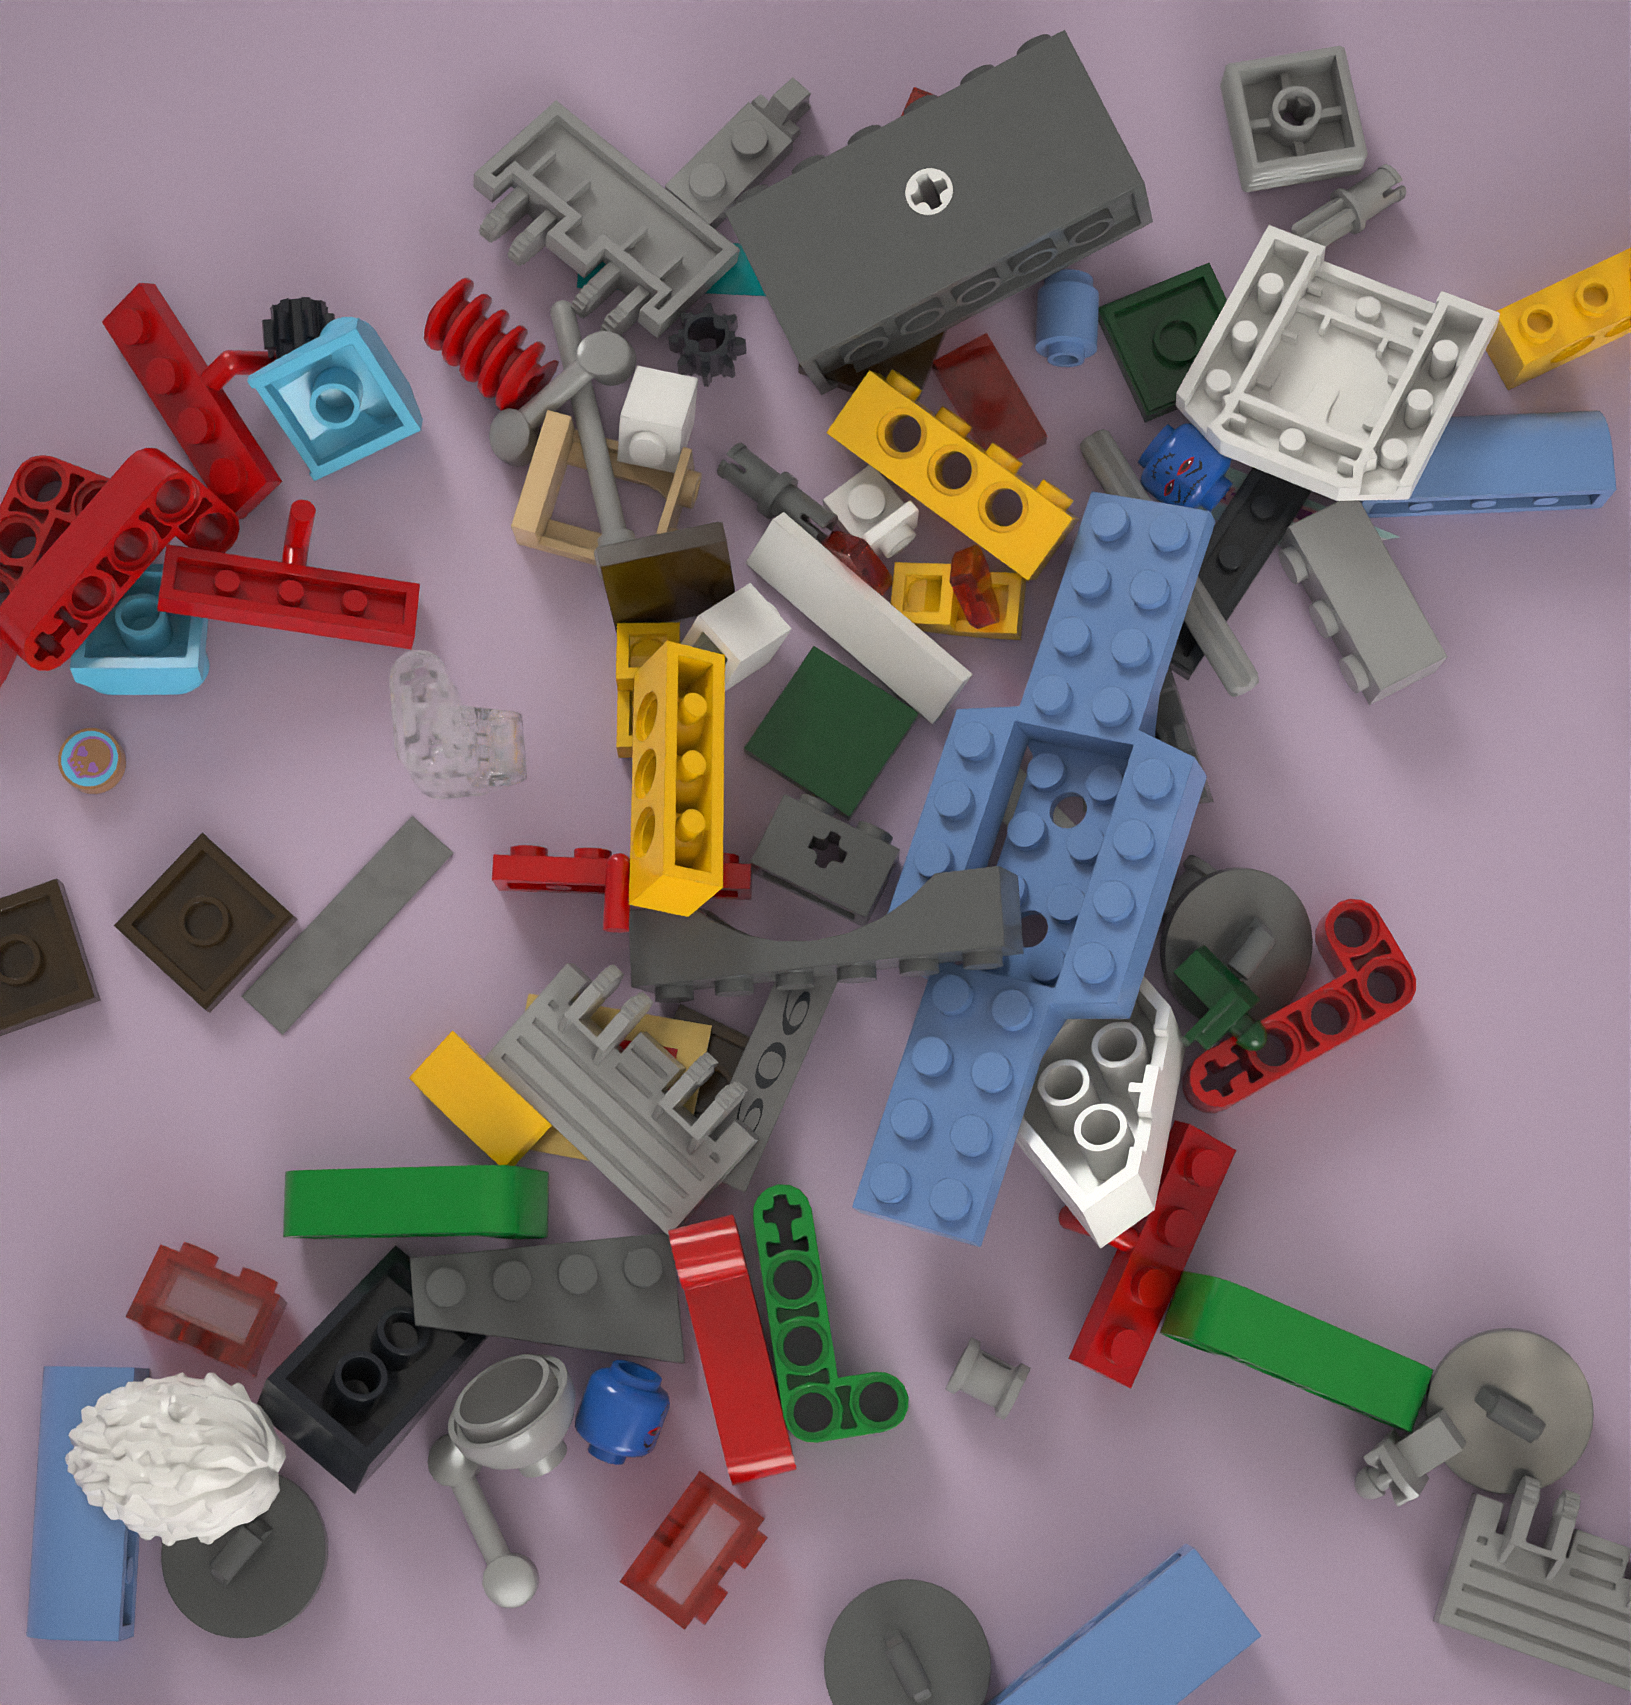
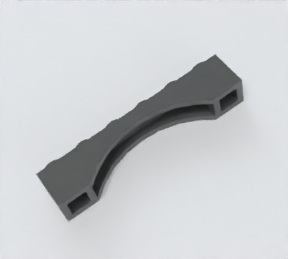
[629,866,1024,1003]

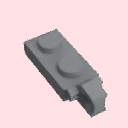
[665,77,811,229]

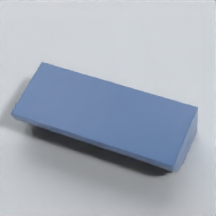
[1359,410,1617,518]
[26,1366,149,1642]
[984,1544,1262,1705]

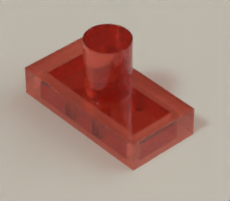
[932,333,1048,459]

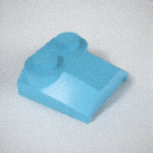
[247,317,423,481]
[70,564,210,695]

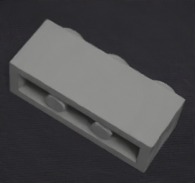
[1278,500,1448,705]

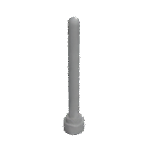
[550,300,637,580]

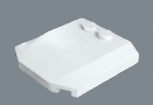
[1176,225,1500,501]

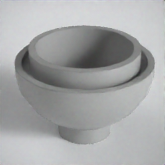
[448,1354,576,1478]

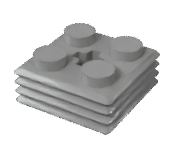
[1220,46,1368,192]

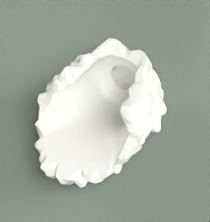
[65,1372,286,1547]

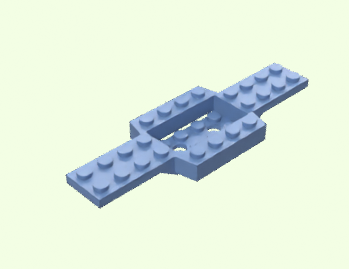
[852,491,1215,1247]

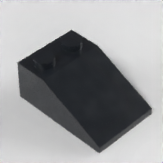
[257,1245,489,1494]

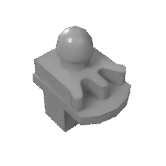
[1354,1409,1467,1507]

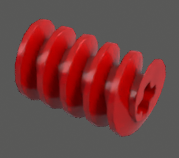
[423,278,559,411]

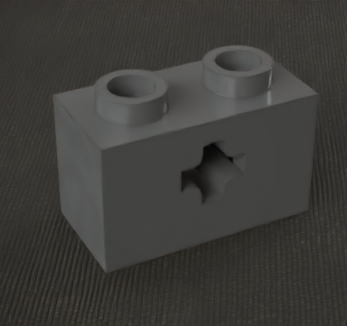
[750,794,900,926]

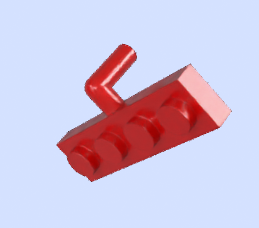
[102,283,283,519]
[157,499,420,650]
[492,845,753,933]
[1058,1120,1237,1389]

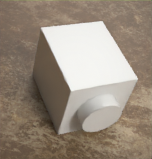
[617,366,698,473]
[681,583,792,691]

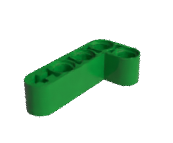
[283,1165,549,1239]
[753,1184,909,1443]
[1159,1271,1434,1433]

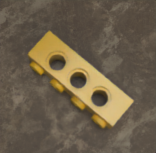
[1486,248,1631,390]
[826,369,1079,580]
[629,640,725,917]

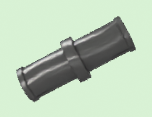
[717,442,838,544]

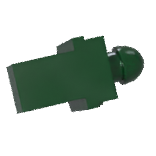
[1174,945,1267,1051]

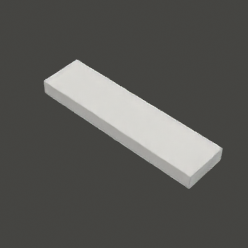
[746,512,973,725]

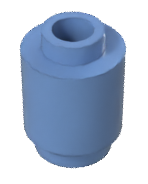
[1035,269,1099,367]

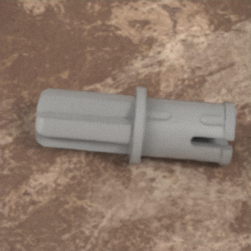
[1291,164,1406,246]

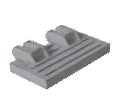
[473,100,740,338]
[483,963,760,1236]
[1433,1475,1631,1691]

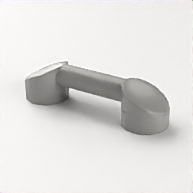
[489,331,636,467]
[427,1434,539,1608]

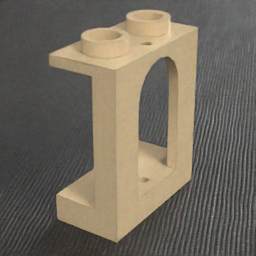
[511,410,702,566]

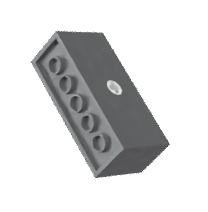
[724,30,1153,395]

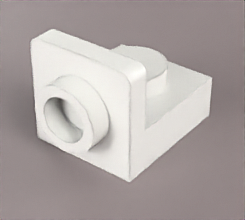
[823,465,919,563]

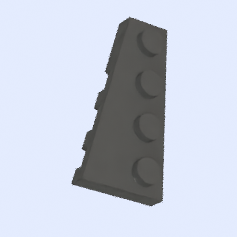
[410,1233,685,1364]

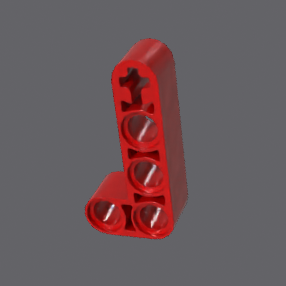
[0,448,240,671]
[0,455,110,687]
[1182,899,1416,1114]
[668,1214,797,1486]

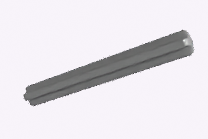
[1080,429,1259,697]

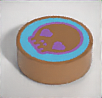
[58,728,126,794]

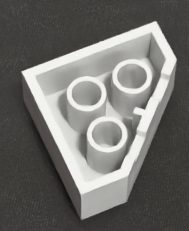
[1015,976,1186,1249]

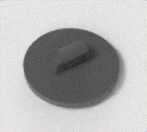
[1160,867,1313,1021]
[1425,1328,1594,1494]
[161,1474,328,1638]
[824,1579,991,1705]

